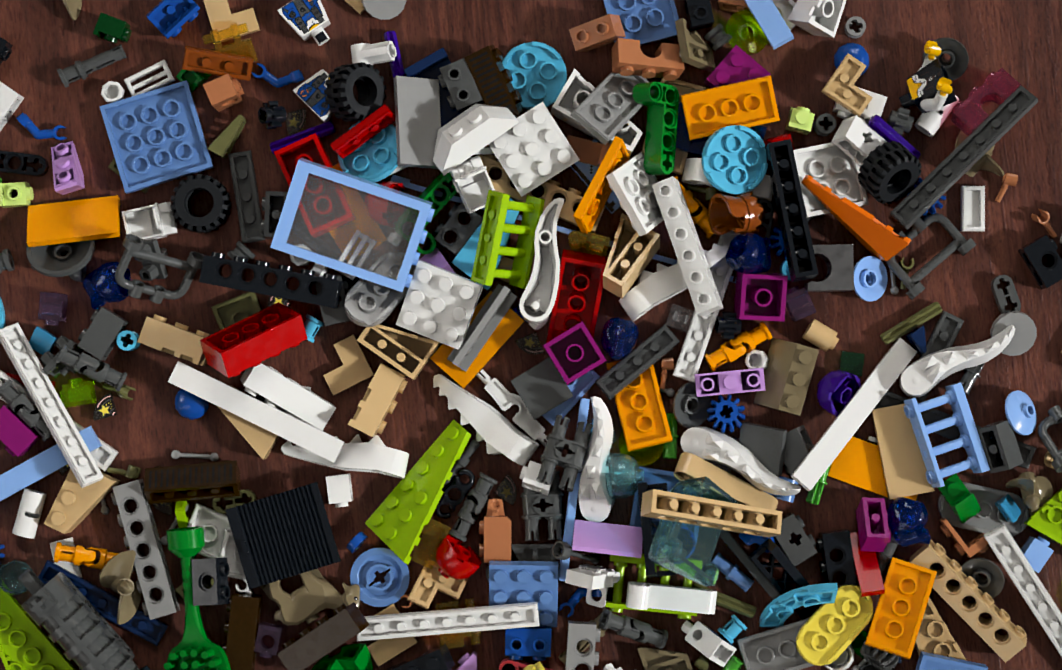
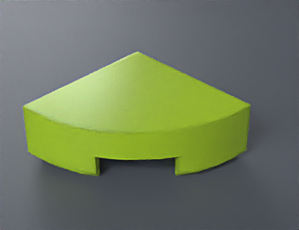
[175,501,188,528]

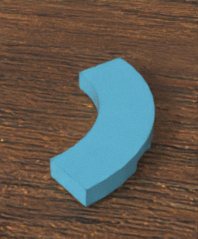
[759,583,838,628]

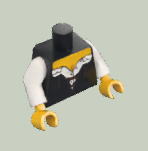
[899,40,957,113]

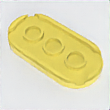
[796,585,873,666]

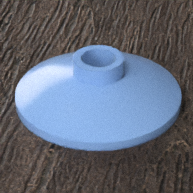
[854,256,888,302]
[1005,390,1037,436]

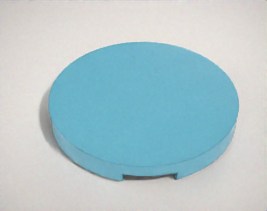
[502,41,567,110]
[338,121,398,183]
[702,125,768,195]

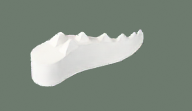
[519,197,564,324]
[619,240,734,322]
[899,325,1015,398]
[433,374,539,466]
[578,396,615,522]
[680,426,801,496]
[281,434,409,479]

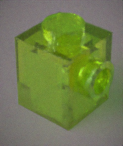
[60,378,97,408]

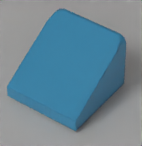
[29,326,58,355]
[995,494,1021,523]

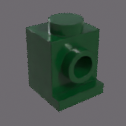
[93,13,132,44]

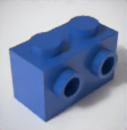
[505,627,552,661]

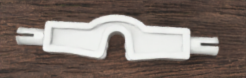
[476,369,547,447]

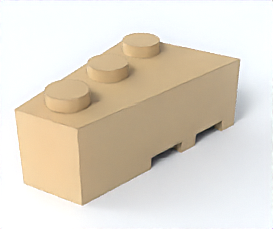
[603,213,660,299]
[137,314,210,366]
[357,324,440,380]
[348,363,408,437]
[217,385,280,460]
[44,469,121,534]

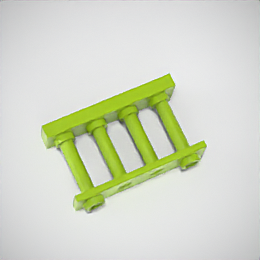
[471,190,545,289]
[605,554,702,620]

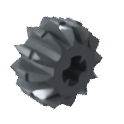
[860,638,900,670]

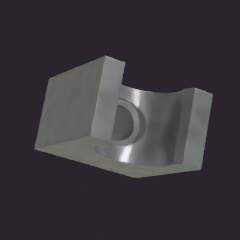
[804,244,854,292]

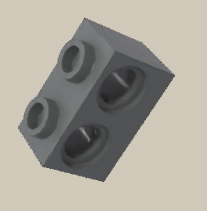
[434,202,483,256]

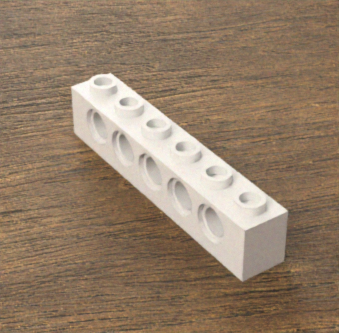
[651,176,724,316]

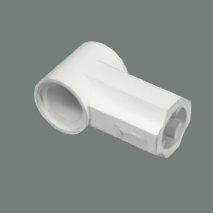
[350,41,397,65]

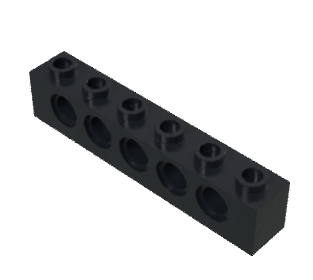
[765,139,819,282]
[199,252,343,308]

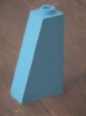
[451,198,520,290]

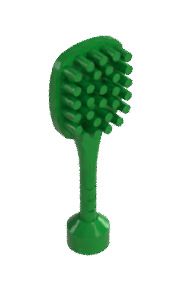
[163,526,231,670]

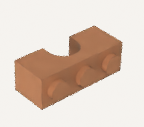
[611,38,685,81]

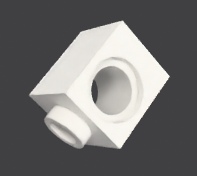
[519,461,556,496]
[326,473,353,508]

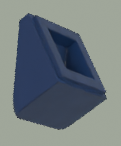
[906,325,927,355]

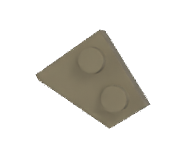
[675,18,716,72]
[637,646,693,670]

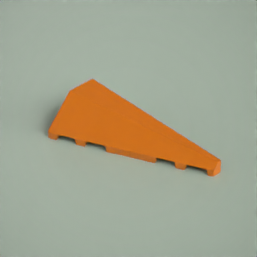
[801,175,911,261]

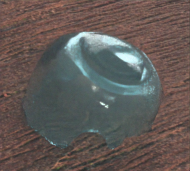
[0,560,34,595]

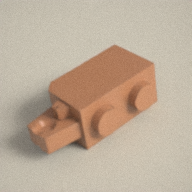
[479,498,512,563]

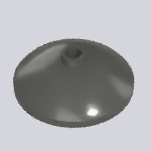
[26,240,96,277]

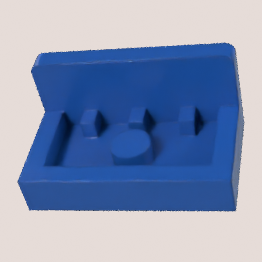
[146,0,200,39]

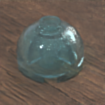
[605,453,644,499]

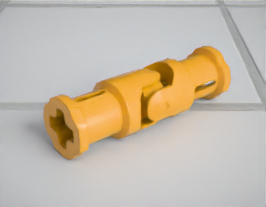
[675,175,714,239]
[704,321,773,372]
[54,542,118,569]

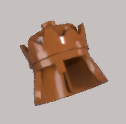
[708,191,763,235]

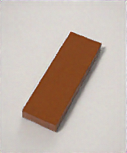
[182,46,254,81]

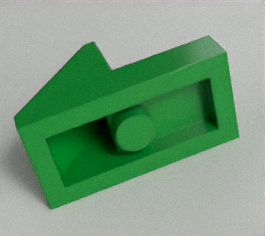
[937,474,982,524]

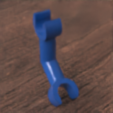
[251,63,304,88]
[16,113,67,141]
[559,587,602,618]

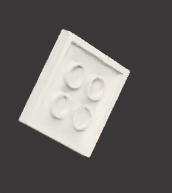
[488,102,580,197]
[793,142,869,218]
[605,152,664,237]
[396,260,484,350]

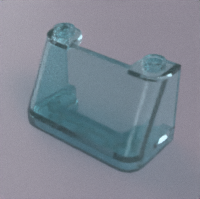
[648,477,740,587]

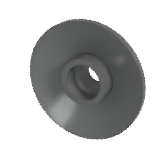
[923,37,969,81]
[673,382,710,428]
[961,558,1005,598]

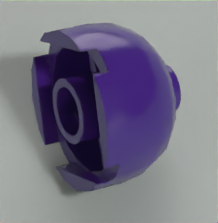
[817,370,861,417]

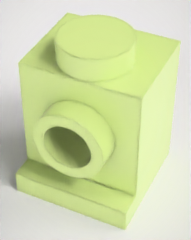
[785,106,815,135]
[0,182,34,208]

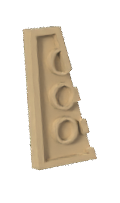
[915,597,967,661]

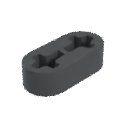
[991,275,1021,314]

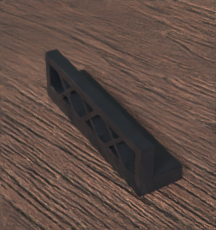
[637,482,676,578]
[749,538,821,620]

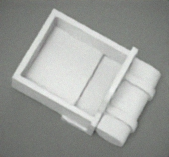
[450,155,495,213]
[122,202,178,240]
[565,564,620,608]

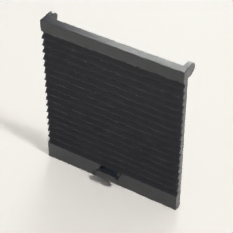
[225,482,341,589]

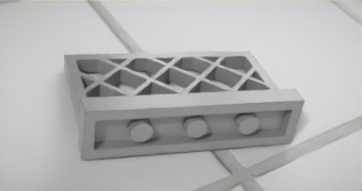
[447,284,517,372]

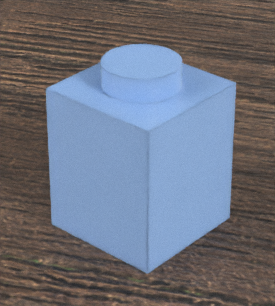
[1021,536,1054,573]

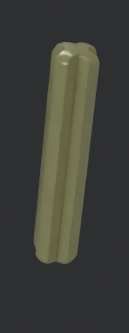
[880,302,943,345]
[692,583,757,618]

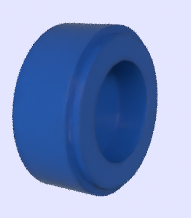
[346,532,368,554]

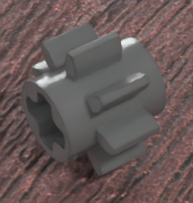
[887,107,914,135]

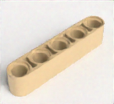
[673,452,778,510]

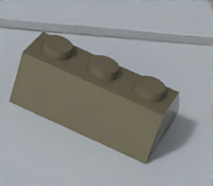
[753,338,819,416]

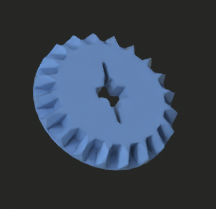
[350,547,410,607]

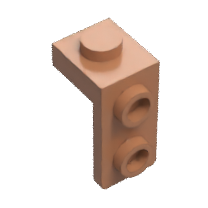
[566,135,612,167]
[939,517,989,558]

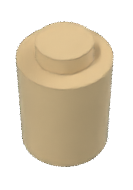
[802,319,839,352]

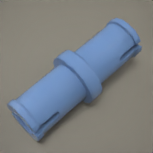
[710,552,754,593]

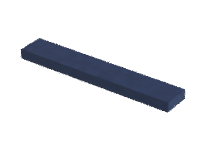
[38,560,169,646]

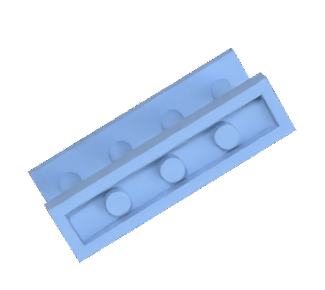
[903,382,990,488]

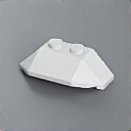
[433,103,519,176]

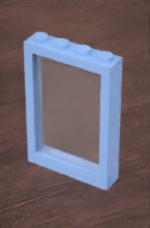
[270,158,435,292]

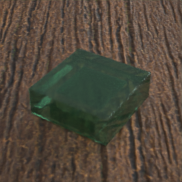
[839,351,865,376]

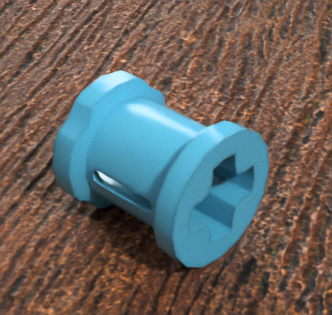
[304,314,324,343]
[116,330,141,351]
[717,614,747,645]

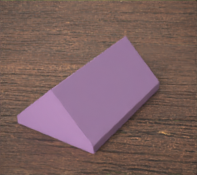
[572,519,643,558]

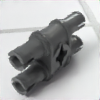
[536,415,592,492]
[520,471,565,541]

